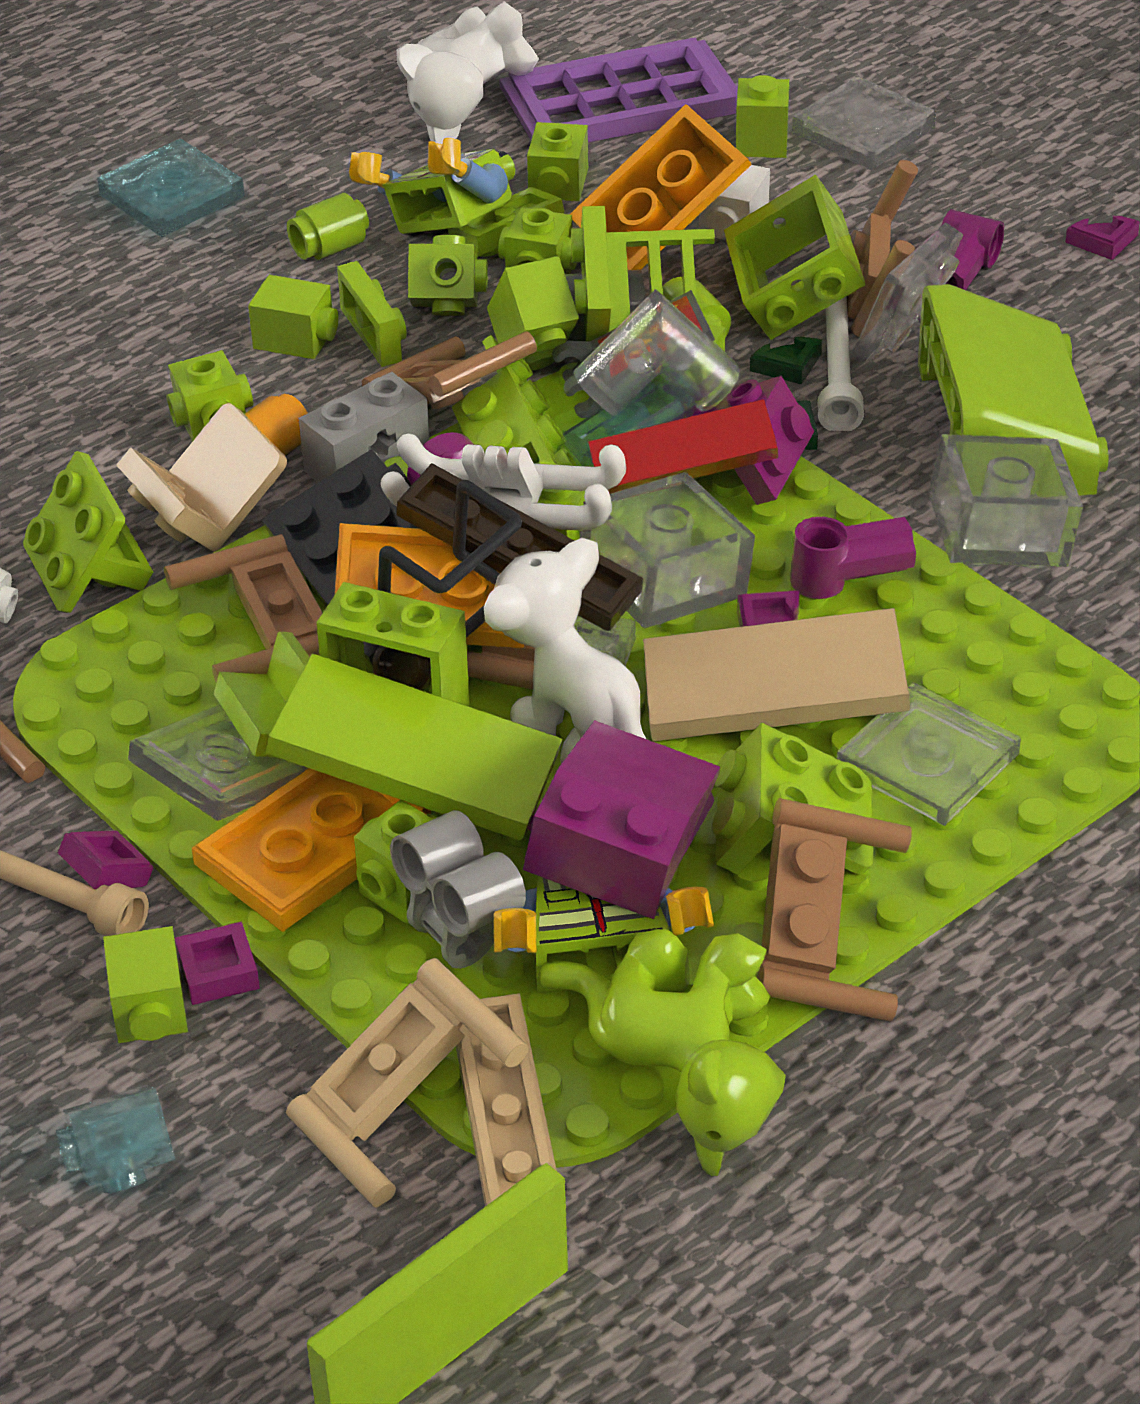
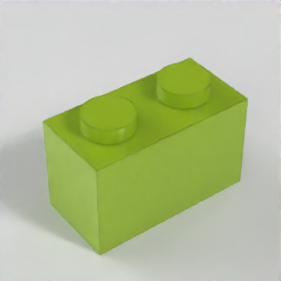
[487,256,579,370]

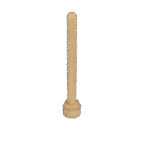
[0,850,149,936]

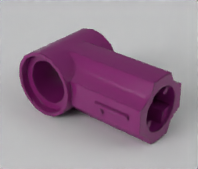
[920,209,1005,290]
[790,517,916,599]

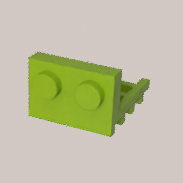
[571,206,721,341]

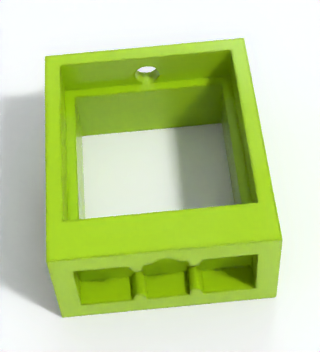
[723,174,866,340]
[316,582,470,707]

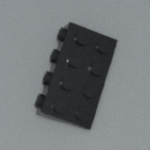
[261,449,420,667]

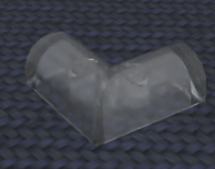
[573,289,740,416]

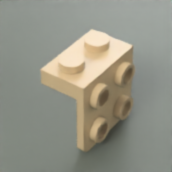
[116,403,287,552]

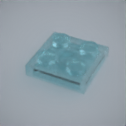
[97,138,245,237]

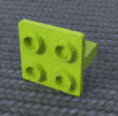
[23,451,154,613]

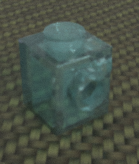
[55,1084,176,1193]

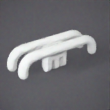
[381,433,627,531]

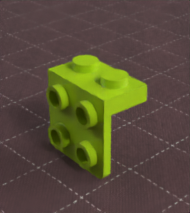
[712,722,873,875]

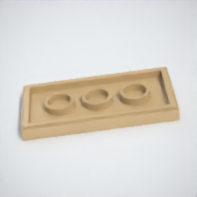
[643,608,910,741]

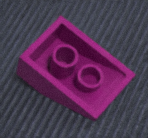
[523,720,720,919]

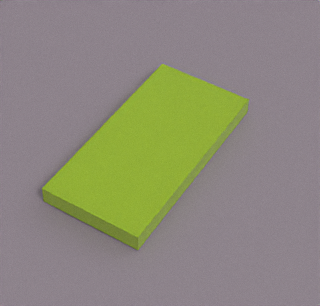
[265,653,562,841]
[306,1163,568,1404]

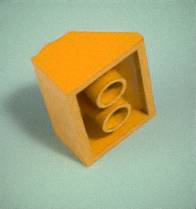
[569,104,752,270]

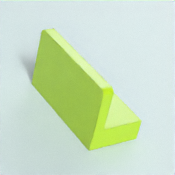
[214,631,310,758]

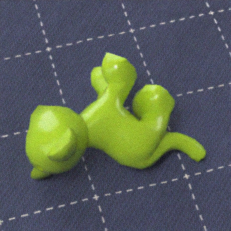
[537,929,786,1176]

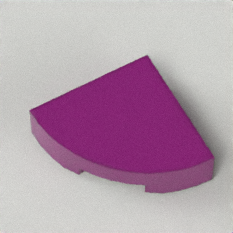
[1065,216,1140,260]
[737,591,799,627]

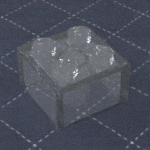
[929,434,1083,569]
[579,472,755,629]

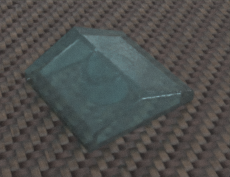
[563,373,696,467]

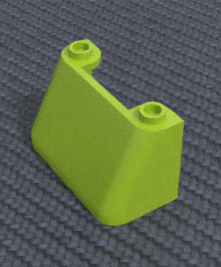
[917,284,1109,504]

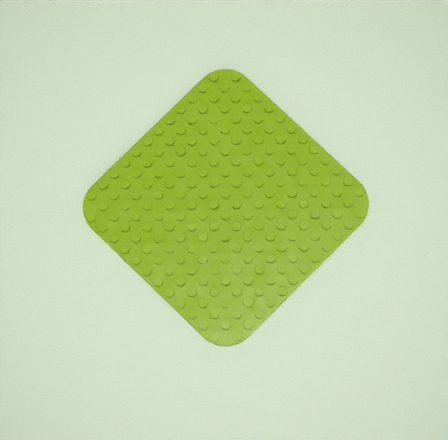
[13,363,1140,1168]

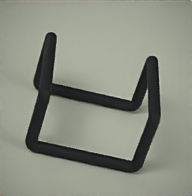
[378,480,522,638]

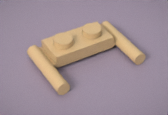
[286,958,529,1208]

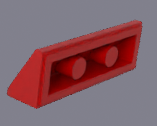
[588,399,778,498]

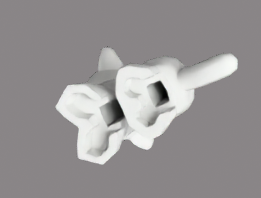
[396,1,539,144]
[484,538,646,764]

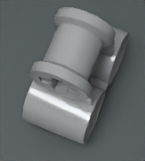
[390,810,526,969]

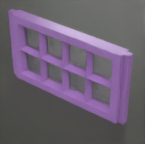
[499,38,738,142]

